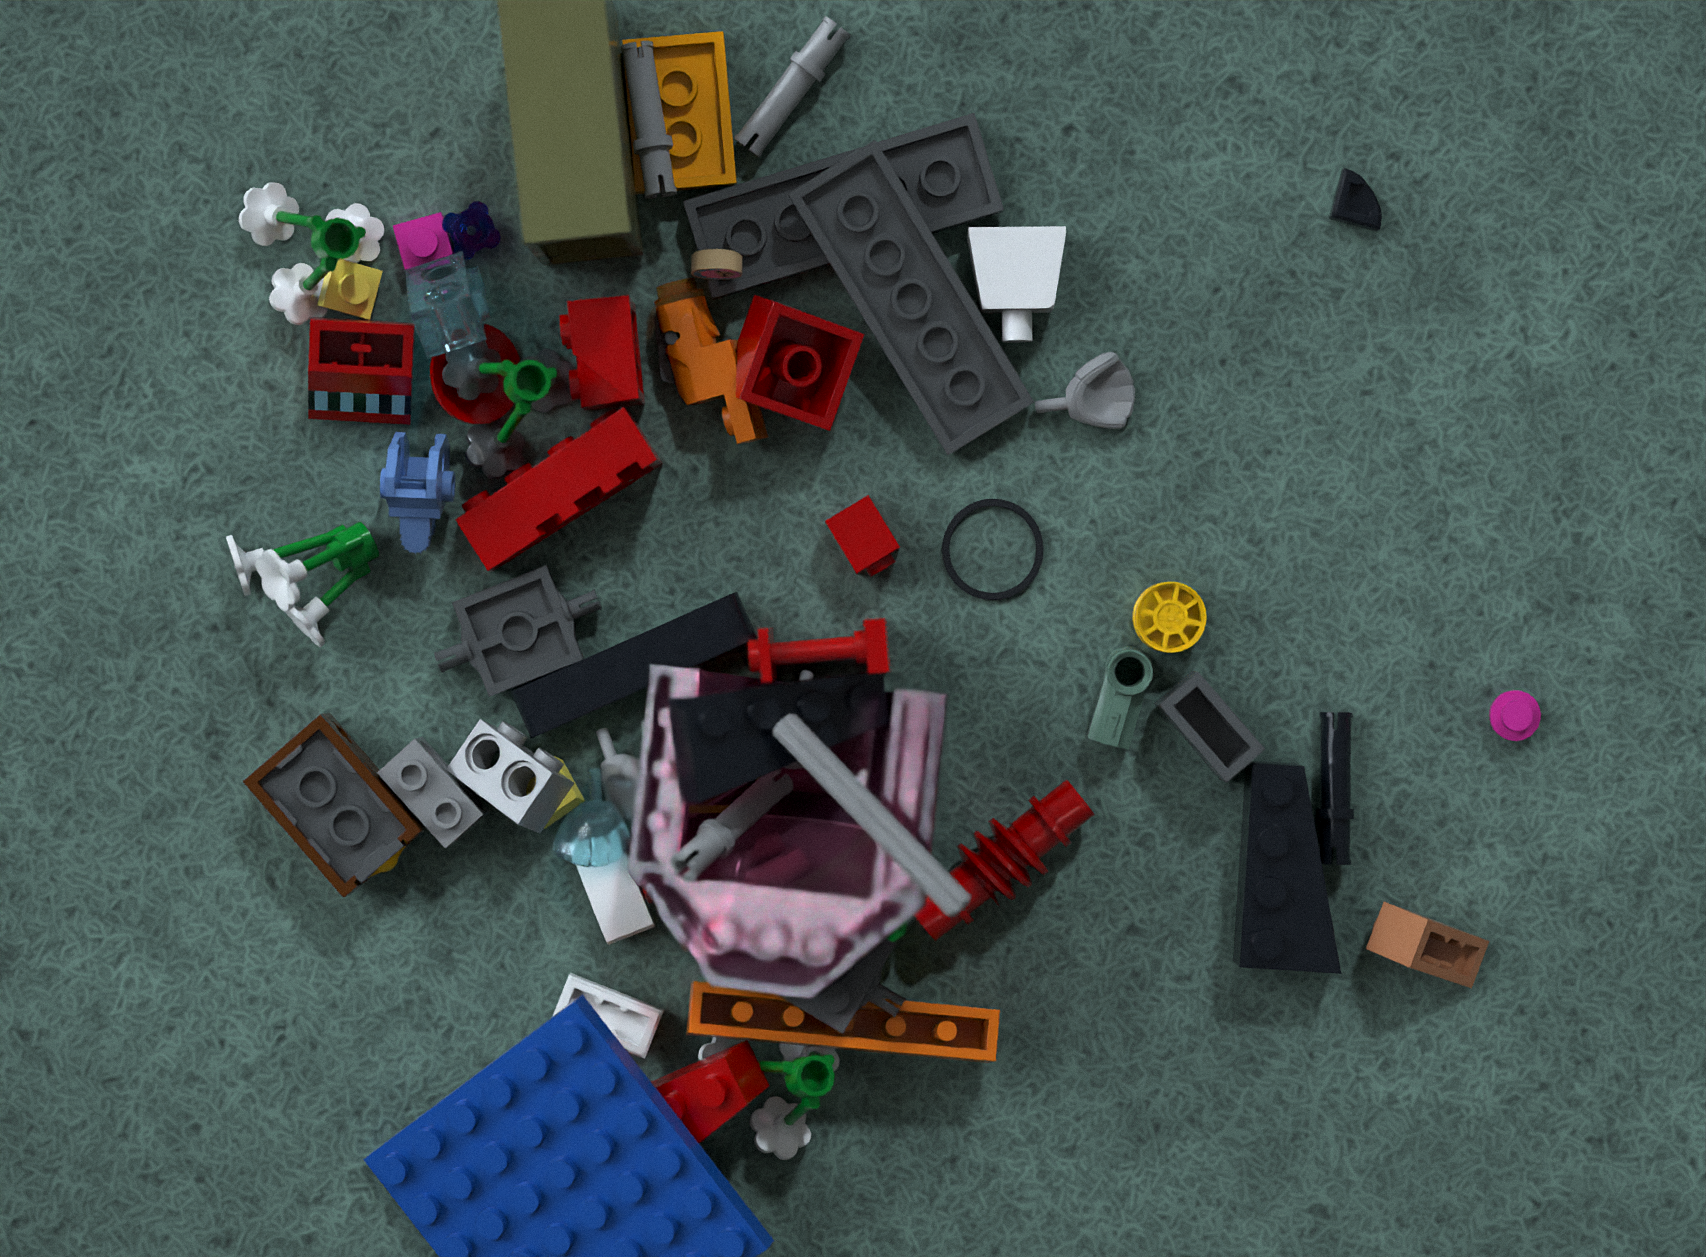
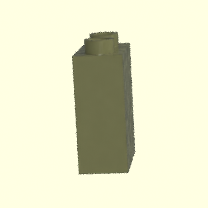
[497,0,644,266]

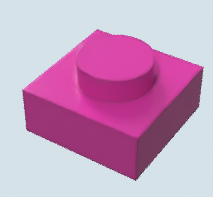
[393,212,457,276]

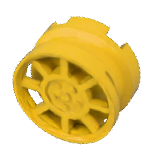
[1132,582,1207,653]

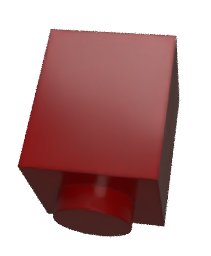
[825,495,900,577]

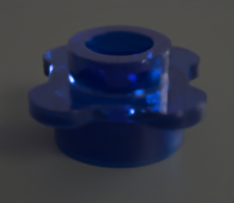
[442,201,501,260]

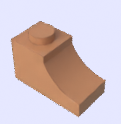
[1366,902,1489,988]

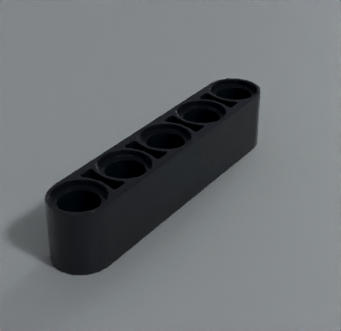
[511,592,758,738]

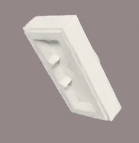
[552,973,664,1059]

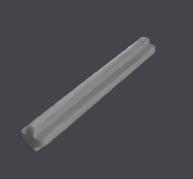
[773,714,971,917]

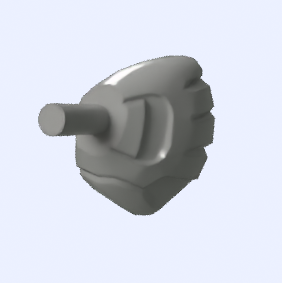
[1035,352,1135,429]
[596,728,642,822]

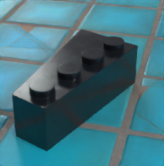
[667,671,889,803]
[1233,761,1342,974]

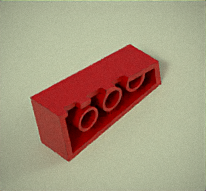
[651,1040,770,1143]

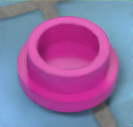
[1489,690,1541,741]

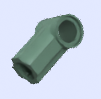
[1086,646,1153,750]

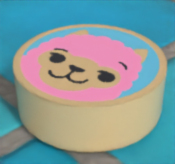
[691,249,743,280]

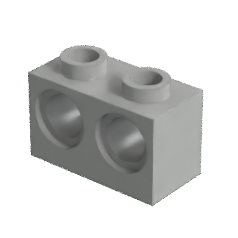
[446,719,574,833]
[377,736,490,849]

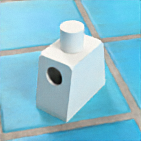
[967,226,1066,343]

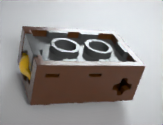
[243,713,427,898]

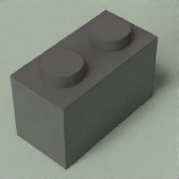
[1154,671,1265,783]

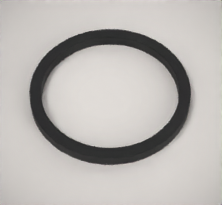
[942,499,1044,600]

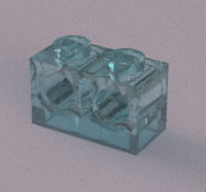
[405,251,491,358]

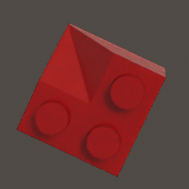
[559,295,645,411]
[736,295,865,431]

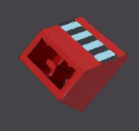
[308,317,415,425]

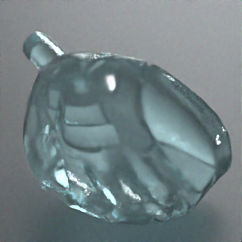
[553,768,631,867]

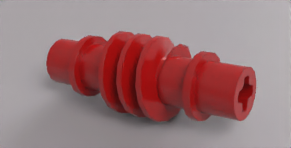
[914,779,1095,941]

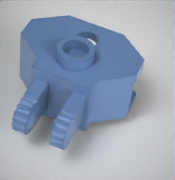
[380,432,455,554]

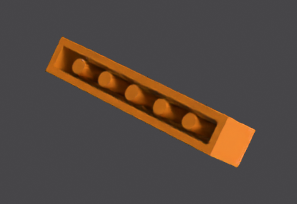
[686,981,1000,1063]

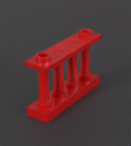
[748,618,890,682]

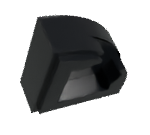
[1329,168,1382,232]

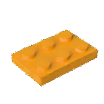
[622,31,737,194]

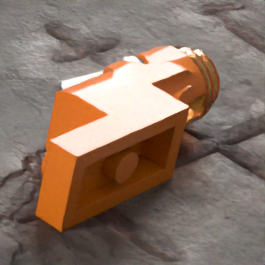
[654,278,768,444]

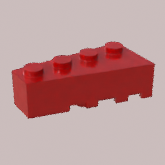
[455,407,663,572]

